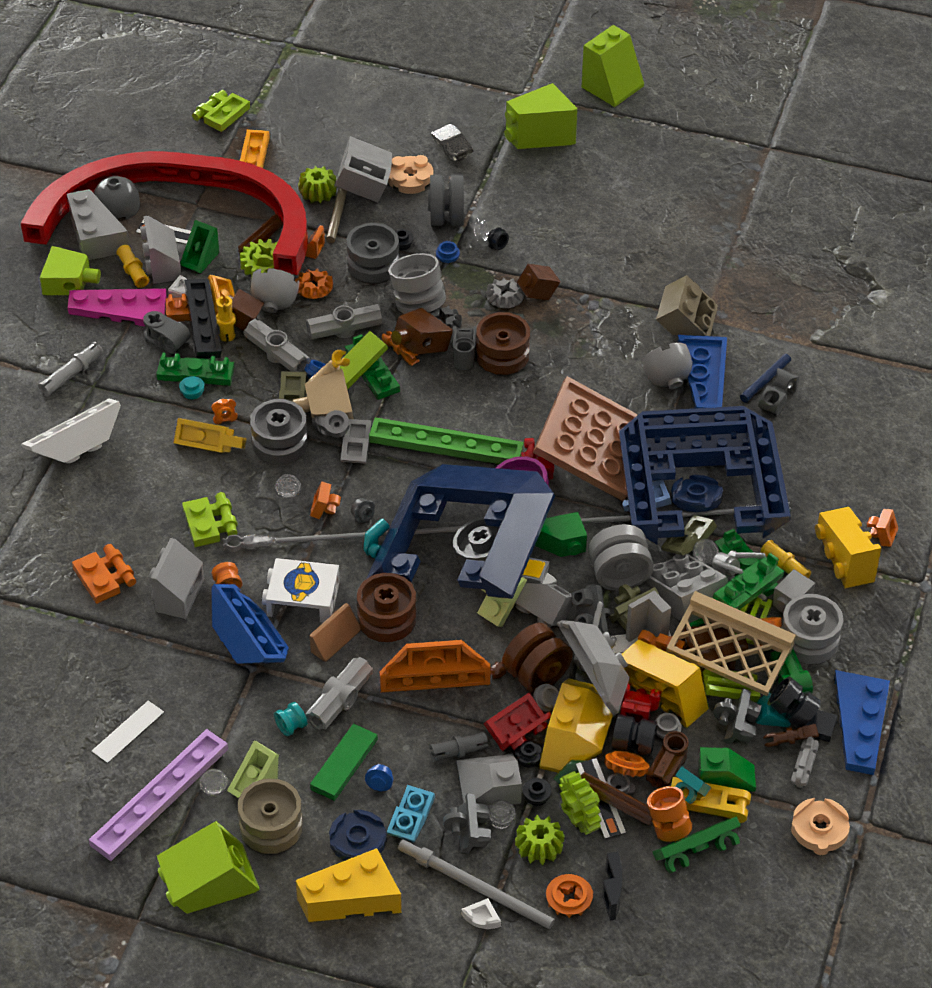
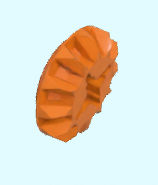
[295,268,333,299]
[604,751,650,777]
[546,874,593,918]

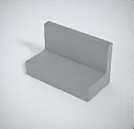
[626,590,671,642]

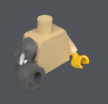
[293,350,354,438]

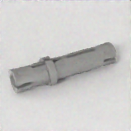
[38,342,104,397]

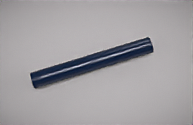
[740,354,791,403]

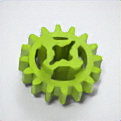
[240,239,278,278]
[559,771,602,835]

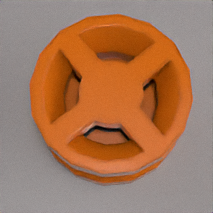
[211,562,242,589]

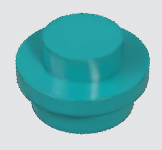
[179,376,205,399]

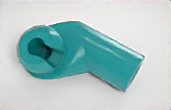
[363,518,390,558]

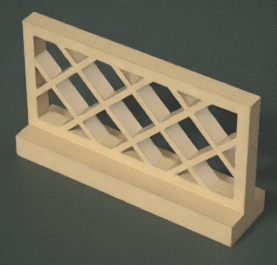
[666,591,796,696]

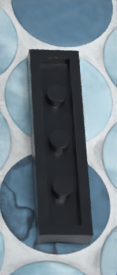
[184,279,222,358]

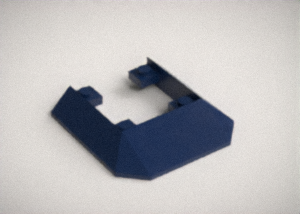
[619,406,791,545]
[366,464,555,599]

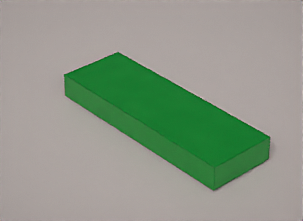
[310,723,378,801]

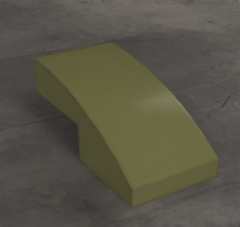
[279,371,307,402]
[661,515,717,555]

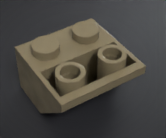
[656,275,718,336]

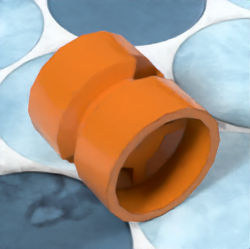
[647,786,692,842]

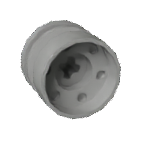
[388,253,446,314]

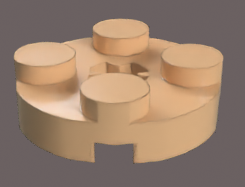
[388,155,433,194]
[791,798,850,855]

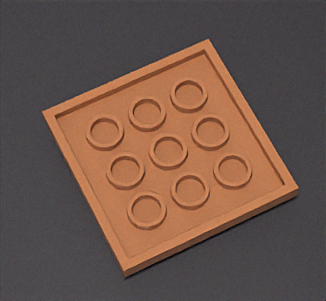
[533,376,637,501]

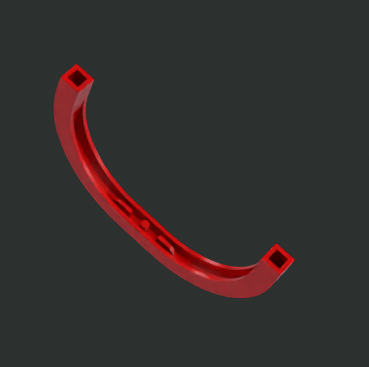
[21,151,308,275]

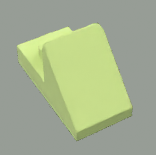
[477,577,527,627]
[227,741,279,798]

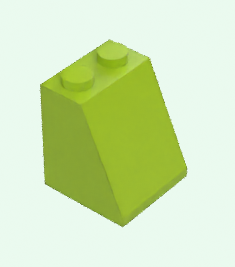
[581,25,644,107]
[504,83,578,149]
[157,821,260,914]

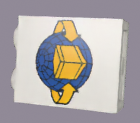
[262,558,340,622]

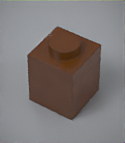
[517,264,561,300]
[224,289,264,331]

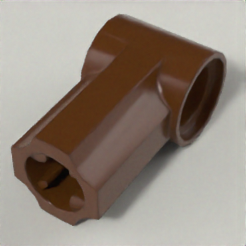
[646,731,689,789]

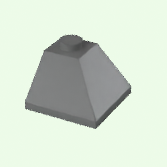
[457,754,522,807]

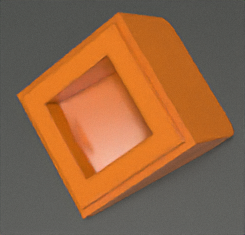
[306,225,325,259]

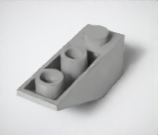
[515,583,574,628]

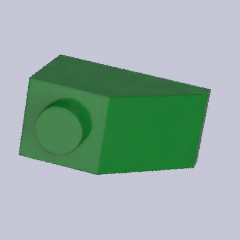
[535,512,587,557]
[698,747,756,792]

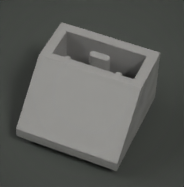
[140,216,181,284]
[149,538,205,619]

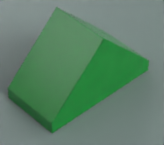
[180,220,220,273]

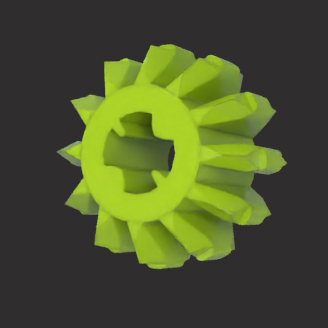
[298,166,337,204]
[515,814,564,865]

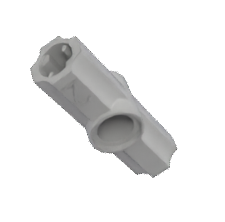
[306,304,382,340]
[244,319,310,372]
[306,657,373,730]

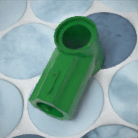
[770,649,813,694]

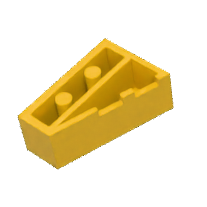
[815,507,882,588]
[622,639,709,728]

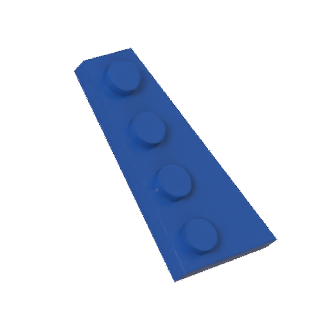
[834,670,890,775]

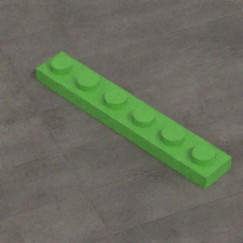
[369,417,524,464]

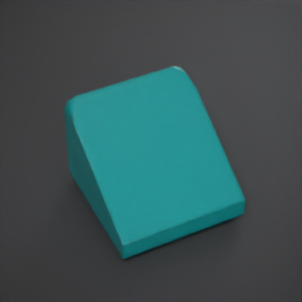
[756,693,790,727]

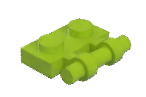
[192,90,250,132]
[182,492,238,547]

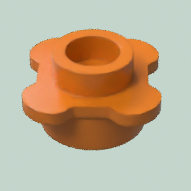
[211,399,238,424]

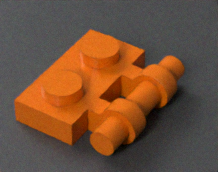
[72,544,136,604]

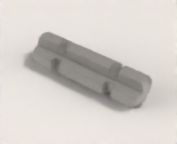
[791,737,819,788]

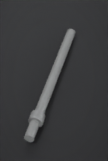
[398,839,555,929]

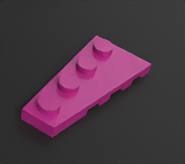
[68,289,167,326]

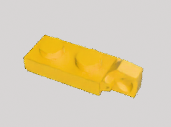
[174,418,247,453]

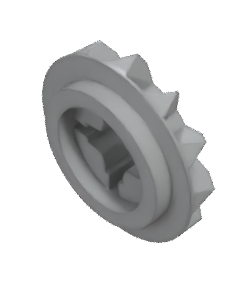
[486,277,525,308]

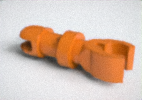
[381,331,420,366]

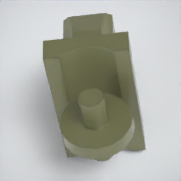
[609,584,659,631]

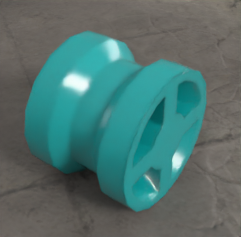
[274,702,308,737]

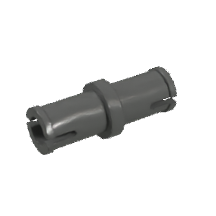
[429,731,488,762]

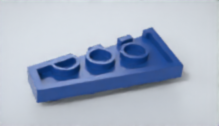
[678,335,727,409]

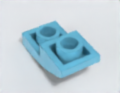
[387,785,435,842]

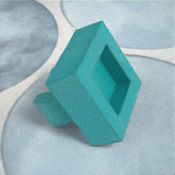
[675,767,711,804]

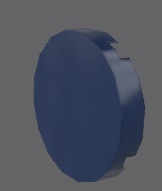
[671,475,723,512]
[329,810,387,861]

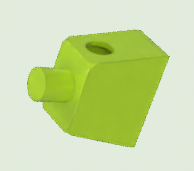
[40,246,101,295]

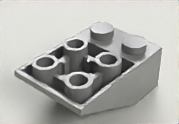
[335,136,392,203]
[646,554,728,623]

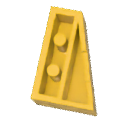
[296,848,402,922]

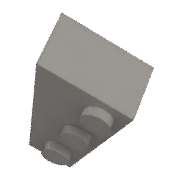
[67,189,130,260]

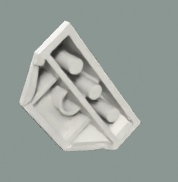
[22,399,121,463]

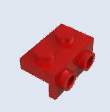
[484,693,552,751]

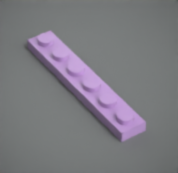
[89,729,228,861]

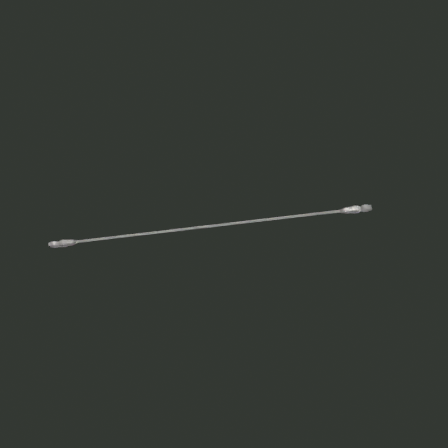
[223,502,791,552]

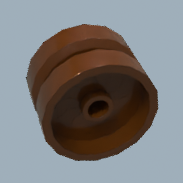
[476,312,530,375]
[357,573,416,642]
[502,622,573,694]

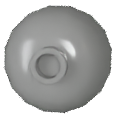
[250,268,300,313]
[642,343,693,389]

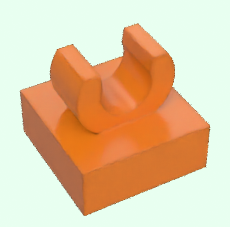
[166,293,190,322]
[310,481,341,519]
[867,509,898,547]

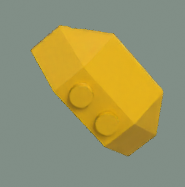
[540,678,613,773]

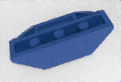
[212,584,289,664]

